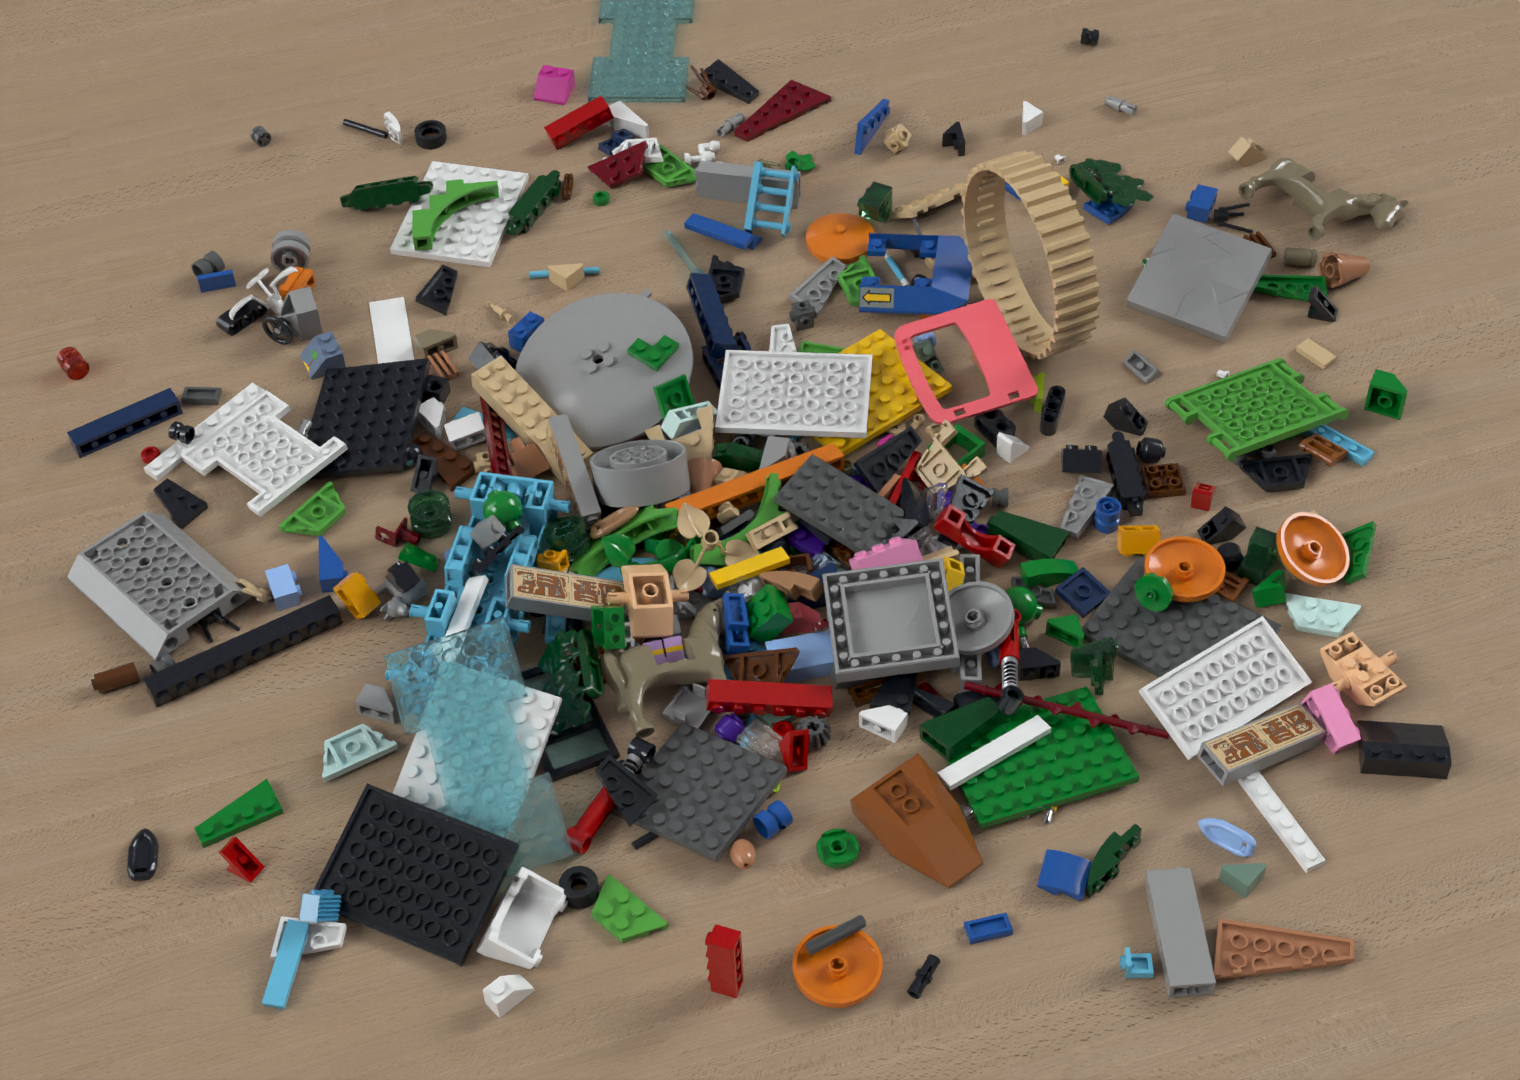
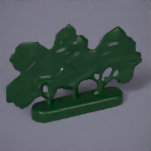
[1069,158,1154,206]
[538,628,604,735]

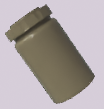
[1284,247,1317,267]

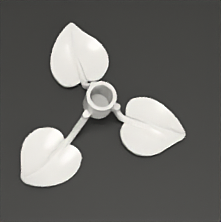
[229,266,298,320]

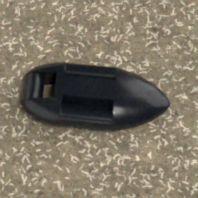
[127,828,159,881]

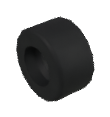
[559,866,599,909]

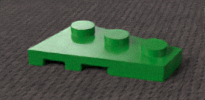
[1341,521,1377,585]

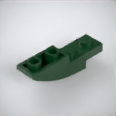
[1086,824,1142,898]

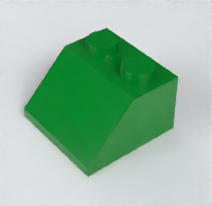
[1364,369,1408,420]

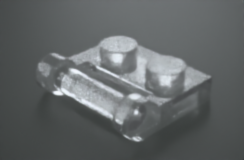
[922,483,948,524]

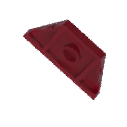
[587,140,648,189]

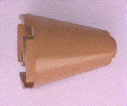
[1319,252,1370,288]
[687,457,722,495]

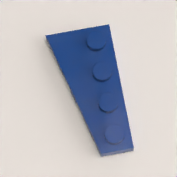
[854,99,890,155]

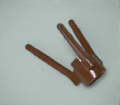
[685,65,716,100]

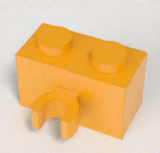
[1117,525,1161,556]
[333,572,381,619]

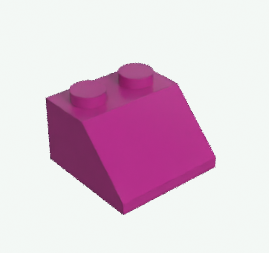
[534,65,575,105]

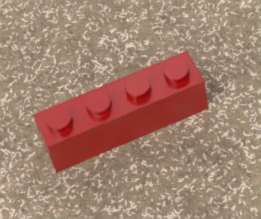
[544,96,614,150]
[705,924,744,999]

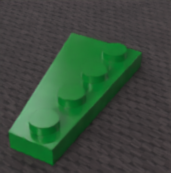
[1253,274,1328,302]
[194,779,283,848]

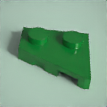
[398,542,441,572]

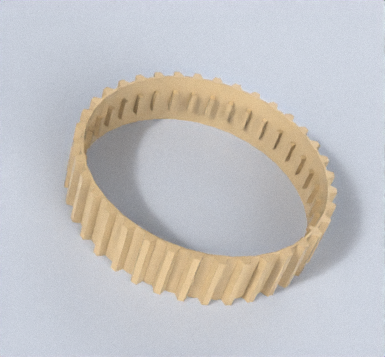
[961,150,1100,360]

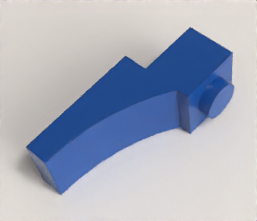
[722,593,750,655]

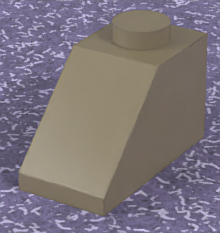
[414,329,458,358]

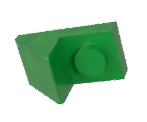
[1251,570,1288,608]

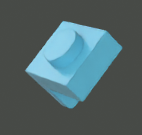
[1120,947,1154,978]

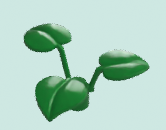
[601,534,685,575]

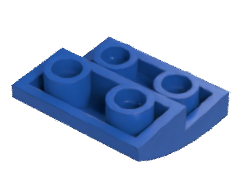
[1083,188,1133,225]
[1036,849,1092,901]

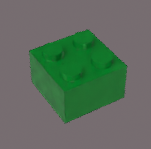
[745,584,793,645]

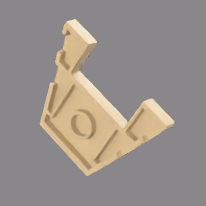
[644,404,714,462]
[914,419,989,497]

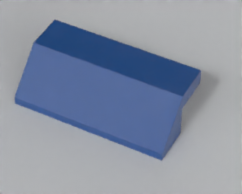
[684,213,762,250]

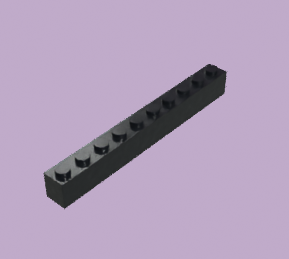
[143,595,343,707]

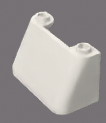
[476,866,568,969]

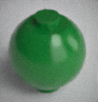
[483,489,523,533]
[1005,586,1042,626]

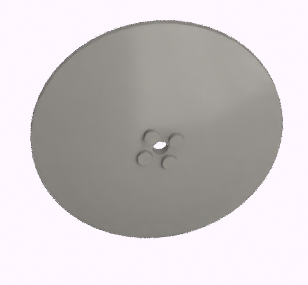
[515,293,693,450]

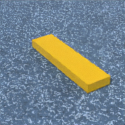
[709,546,790,590]

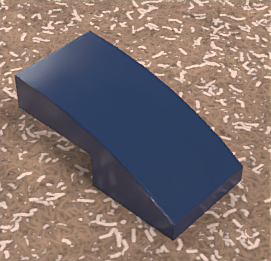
[598,129,635,156]

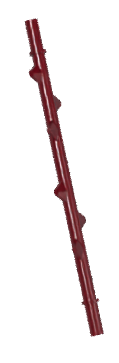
[963,681,1170,739]

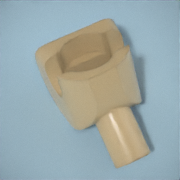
[717,502,740,524]

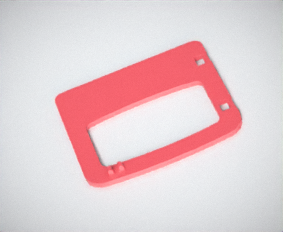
[894,299,1038,425]

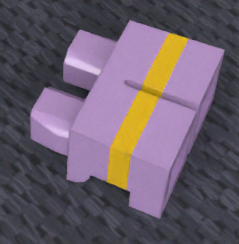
[642,635,685,665]

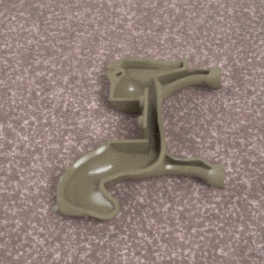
[1239,158,1408,241]
[600,590,751,738]

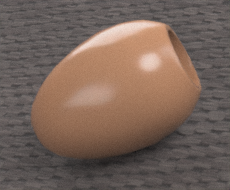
[730,839,756,869]

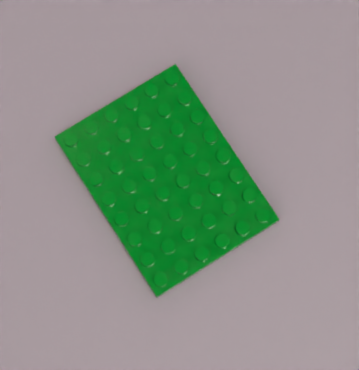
[944,686,1139,829]

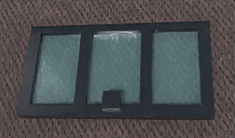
[503,655,620,783]

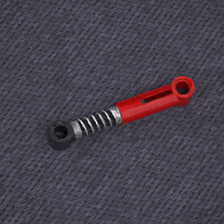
[997,609,1024,715]
[562,736,656,855]

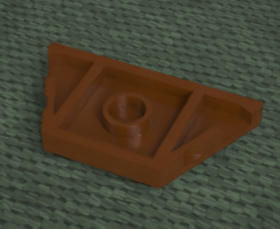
[723,647,800,683]

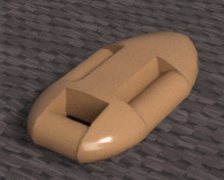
[590,506,639,539]

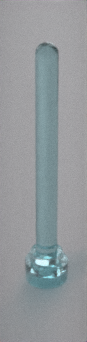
[664,230,705,274]

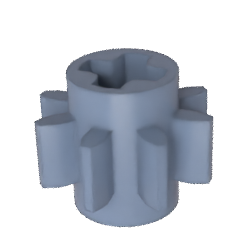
[811,553,835,572]

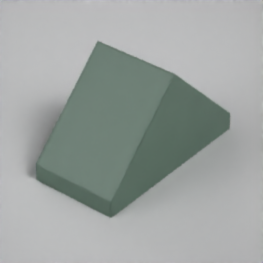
[1219,863,1266,899]

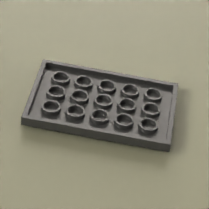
[773,454,905,553]

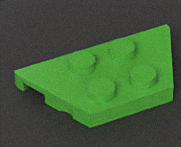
[645,145,697,187]
[837,255,876,307]
[279,481,346,536]
[591,874,668,944]

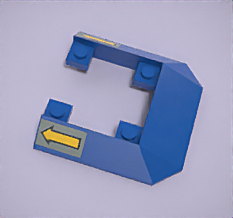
[859,233,973,315]

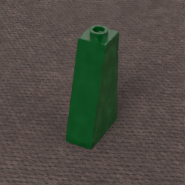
[986,510,1069,560]
[920,697,1003,762]

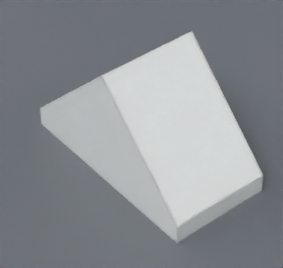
[1022,101,1043,135]
[996,432,1030,463]

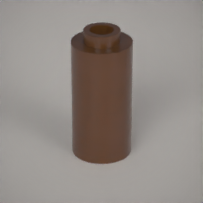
[91,662,140,694]

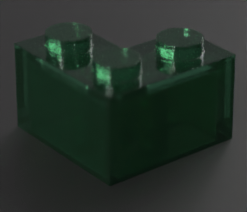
[857,181,892,224]
[1238,526,1278,586]

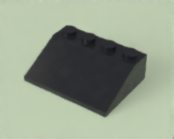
[1357,720,1452,779]

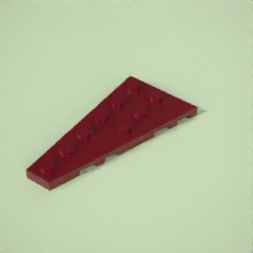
[734,80,831,142]

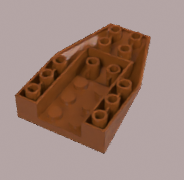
[850,753,983,889]

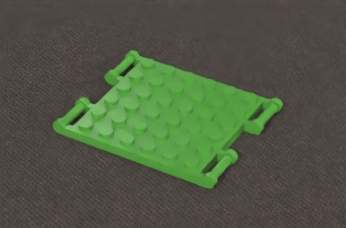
[1164,358,1350,462]

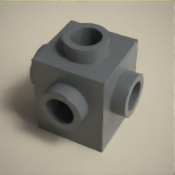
[789,300,816,331]

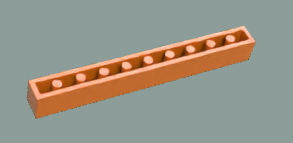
[665,443,844,532]

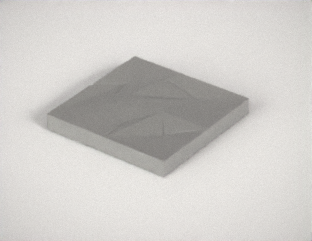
[1126,214,1272,343]
[822,558,960,683]

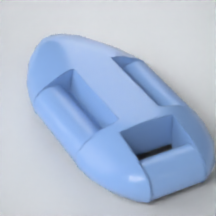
[1198,818,1256,857]

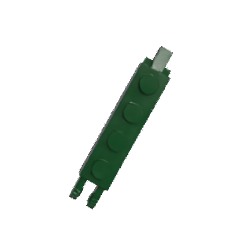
[506,170,561,236]
[340,176,434,211]

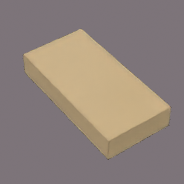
[1296,338,1337,370]

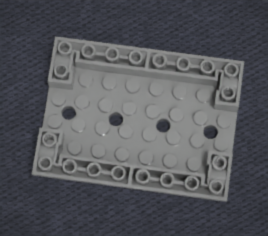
[67,512,253,661]

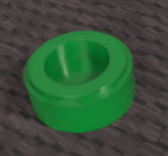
[593,191,610,206]

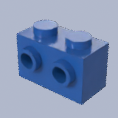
[1185,184,1218,223]
[508,311,544,353]

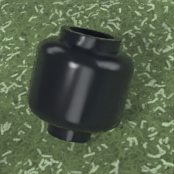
[1136,437,1166,463]
[1217,542,1244,572]

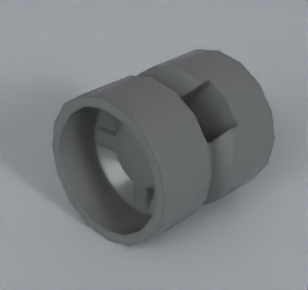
[191,251,225,277]

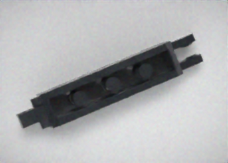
[1106,431,1147,517]

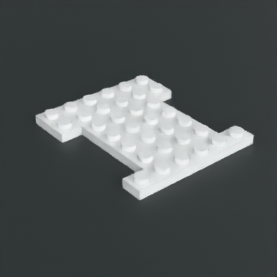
[180,390,348,517]

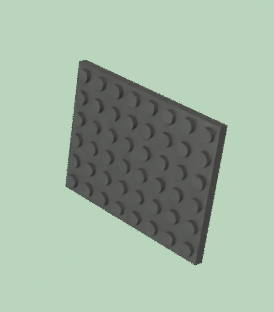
[1082,556,1281,677]

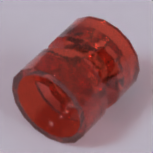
[56,347,90,380]

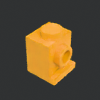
[537,549,570,572]

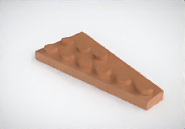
[1213,918,1355,980]

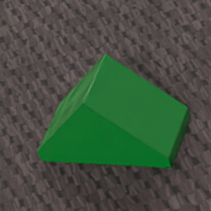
[1045,614,1084,651]

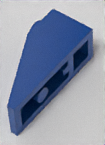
[318,536,349,593]

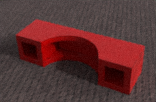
[933,504,1016,569]

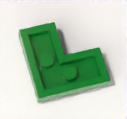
[627,335,679,372]

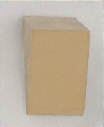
[548,263,585,292]

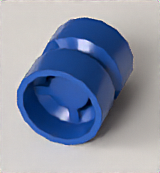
[1094,497,1121,534]
[752,800,793,840]

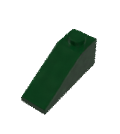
[713,442,764,471]

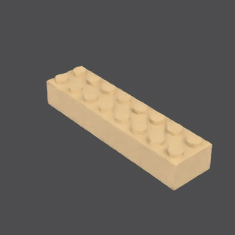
[471,356,593,485]

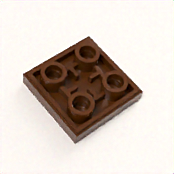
[1140,463,1186,499]

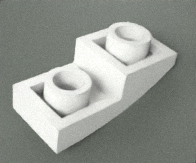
[384,111,403,145]

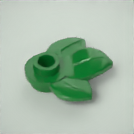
[785,151,816,171]

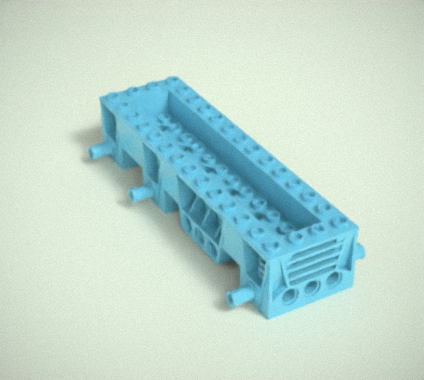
[385,472,571,721]

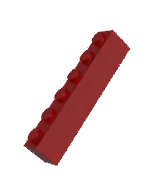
[706,679,833,719]

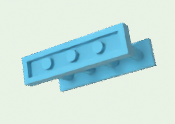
[744,161,799,238]

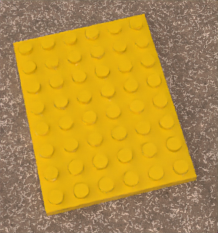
[812,329,953,456]

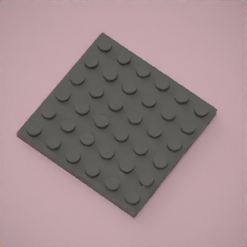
[611,723,787,862]

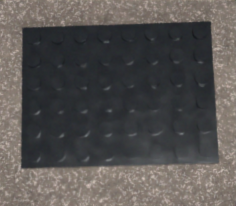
[307,358,431,480]
[314,783,520,966]

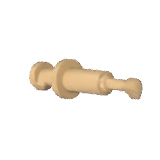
[486,302,516,324]

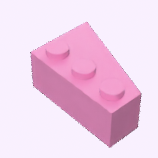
[849,536,923,570]
[1301,683,1361,754]

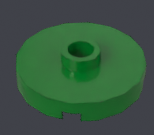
[1135,573,1174,612]
[816,829,859,869]

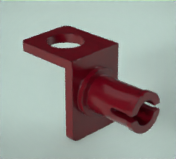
[375,517,421,547]

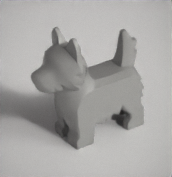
[374,576,430,621]

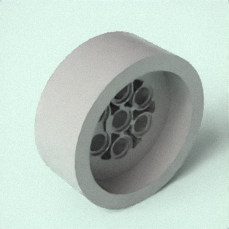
[590,439,691,507]

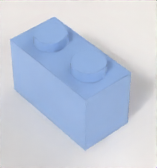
[265,564,302,611]

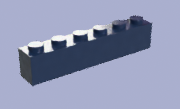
[686,273,737,358]
[67,388,183,458]

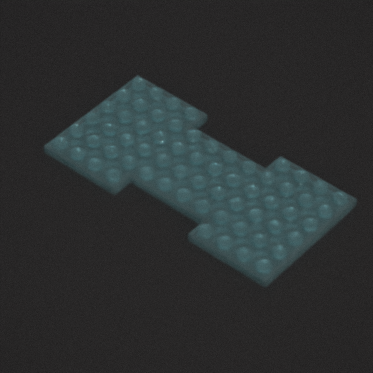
[588,0,695,103]
[384,617,573,877]

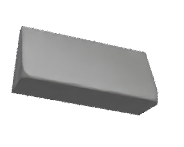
[1123,349,1163,384]

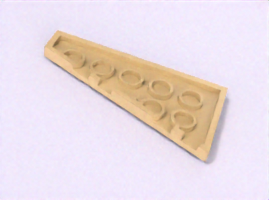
[890,182,968,219]

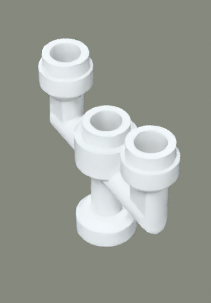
[684,140,723,166]

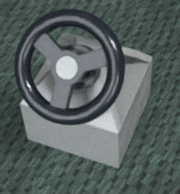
[262,286,323,345]

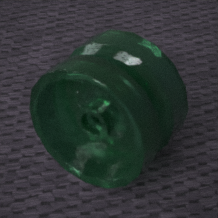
[407,490,453,539]
[543,514,593,560]

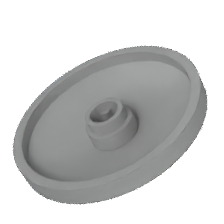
[949,581,1015,655]

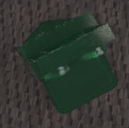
[1070,637,1119,695]

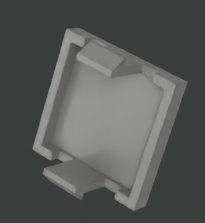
[662,683,713,729]

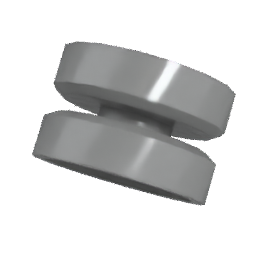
[270,230,311,272]

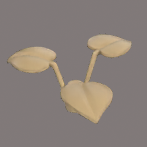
[673,503,760,591]

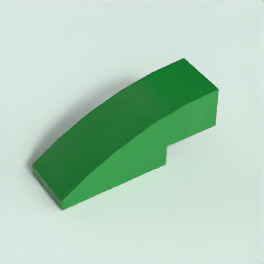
[1019,559,1079,588]

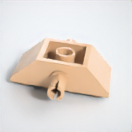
[607,564,689,639]
[1320,632,1407,706]

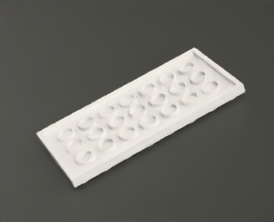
[1138,616,1312,760]

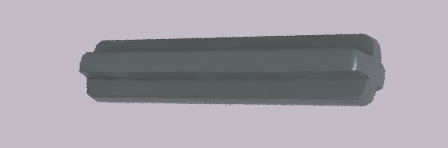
[805,915,866,955]

